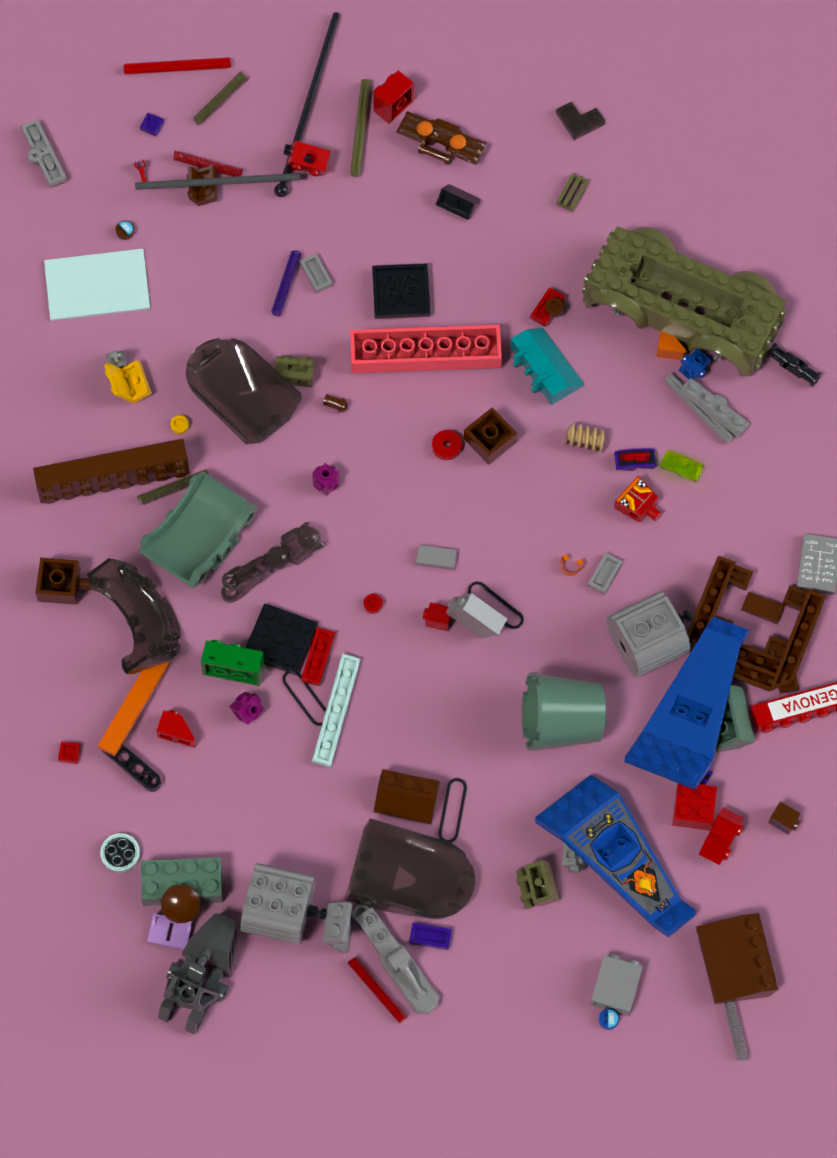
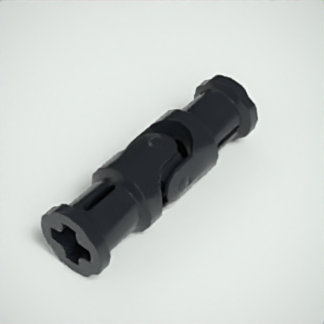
[766,343,822,387]

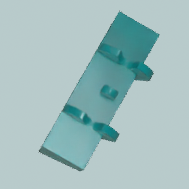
[510,328,585,405]

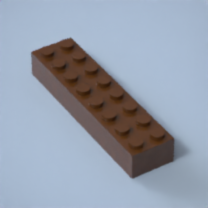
[33,439,190,504]

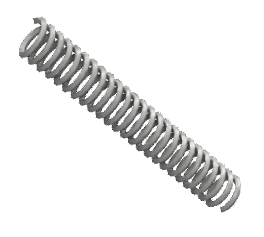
[723,1002,749,1061]

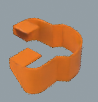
[560,554,584,576]

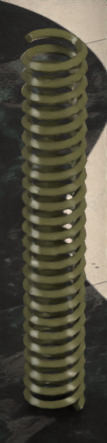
[193,71,247,125]
[137,469,209,505]

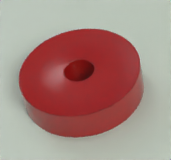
[432,430,462,460]

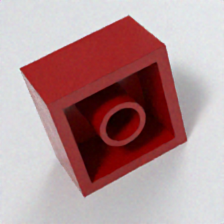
[373,70,414,124]
[672,783,717,831]

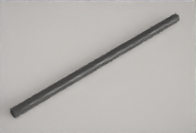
[135,173,300,190]

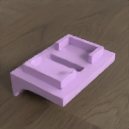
[147,913,193,950]

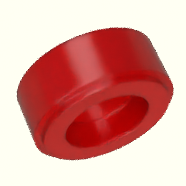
[363,594,383,614]

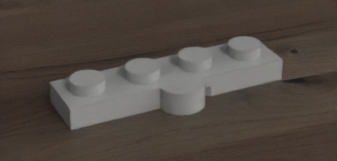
[21,119,67,188]
[679,378,750,437]

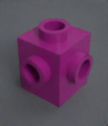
[312,463,340,496]
[229,691,264,725]

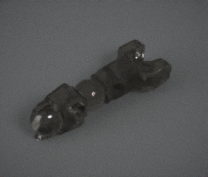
[221,522,325,603]

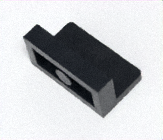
[436,184,480,220]

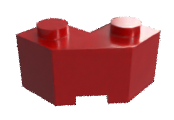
[698,807,744,865]

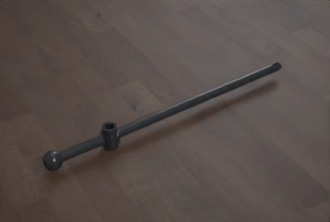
[274,12,339,197]

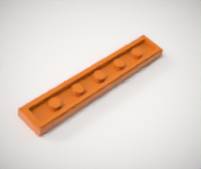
[98,651,171,756]

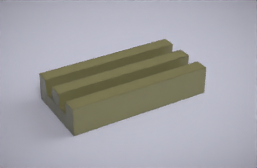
[556,173,589,212]

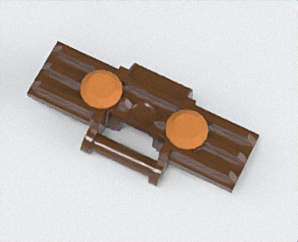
[396,111,486,165]

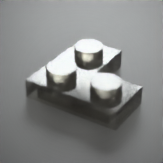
[556,102,605,140]

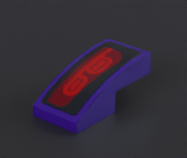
[614,449,657,471]

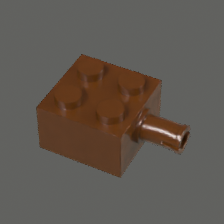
[35,557,98,605]

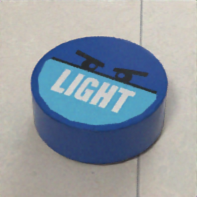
[599,1009,619,1030]

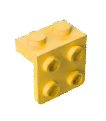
[104,360,152,404]

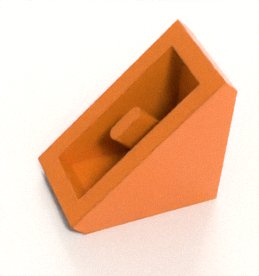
[656,331,687,360]

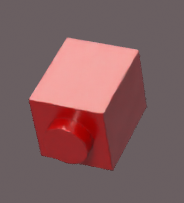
[423,602,451,632]

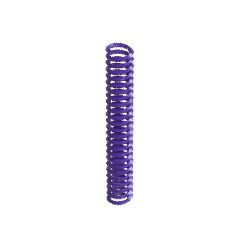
[271,250,301,316]

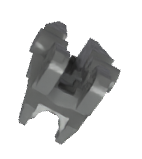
[158,913,237,1035]

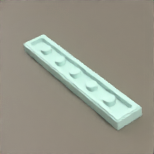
[311,653,361,768]

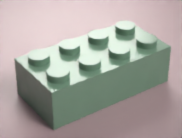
[141,857,223,906]

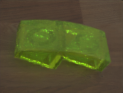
[660,450,704,482]

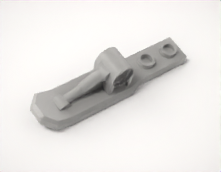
[356,907,439,1014]

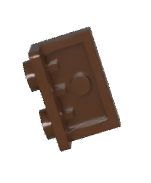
[187,165,217,206]

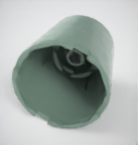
[522,672,606,751]

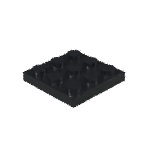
[372,263,430,319]
[245,603,318,676]

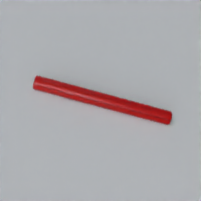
[123,57,231,74]

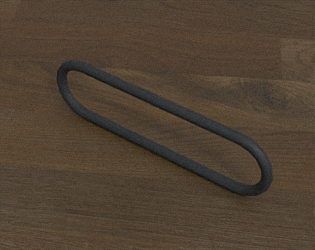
[468,581,524,629]
[282,672,326,726]
[439,778,467,843]

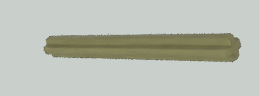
[350,79,371,177]

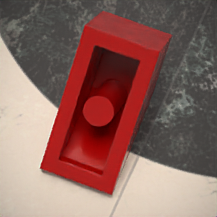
[156,710,196,748]

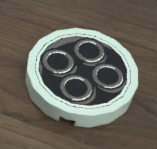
[100,833,140,873]

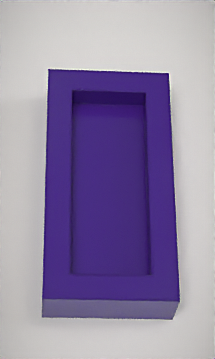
[409,922,452,950]

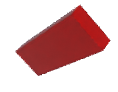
[301,627,335,686]

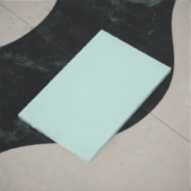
[44,249,150,321]

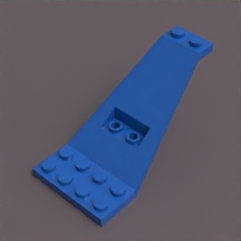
[624,617,749,790]

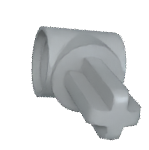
[106,350,127,368]

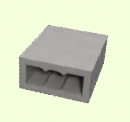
[446,593,507,638]
[590,954,643,1016]

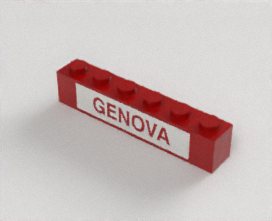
[750,682,837,733]

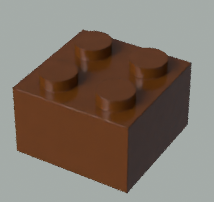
[464,407,517,465]

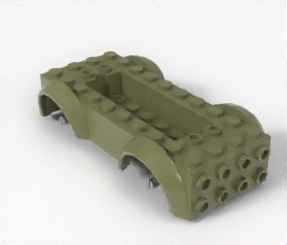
[582,226,787,377]

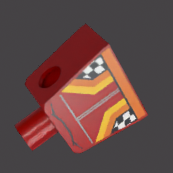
[614,476,662,522]

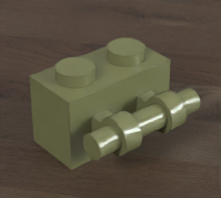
[275,355,315,387]
[516,860,559,909]

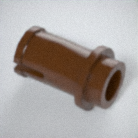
[323,394,348,413]

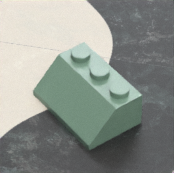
[715,685,755,752]

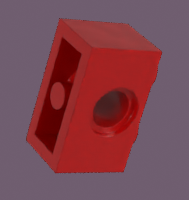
[287,141,330,176]

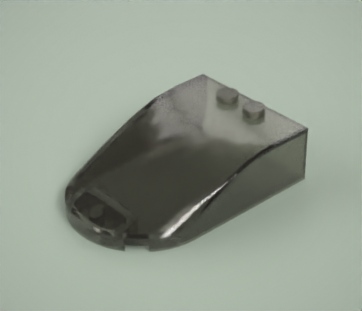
[345,818,475,919]

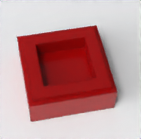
[58,741,81,764]

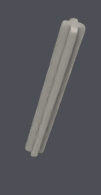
[665,373,734,444]

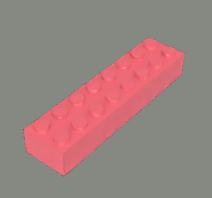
[350,325,502,373]

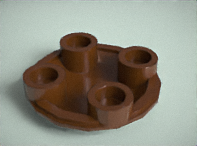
[161,885,201,923]

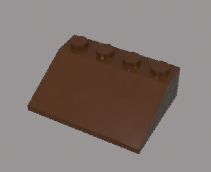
[696,913,779,1004]

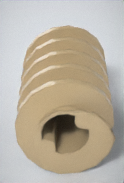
[564,422,605,453]

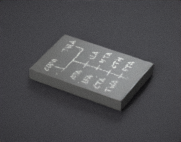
[796,534,837,594]

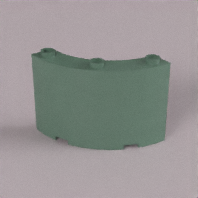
[138,471,258,589]

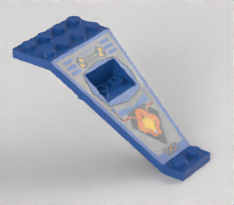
[535,775,696,937]

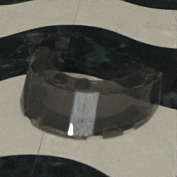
[87,558,181,674]

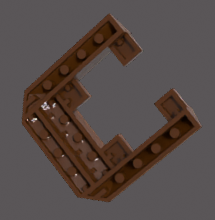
[687,556,826,691]

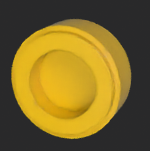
[170,415,189,435]

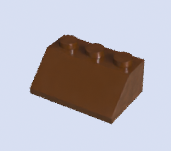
[374,769,440,825]

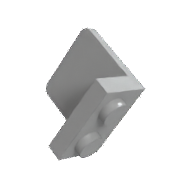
[322,902,353,953]

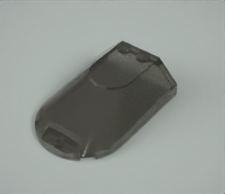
[186,338,302,444]

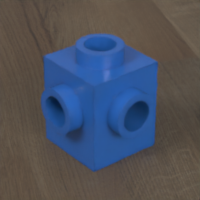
[678,349,711,380]

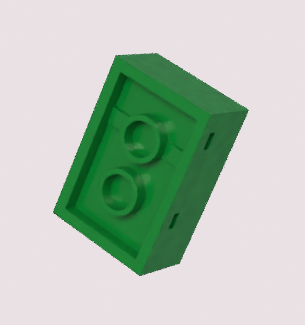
[201,640,265,686]

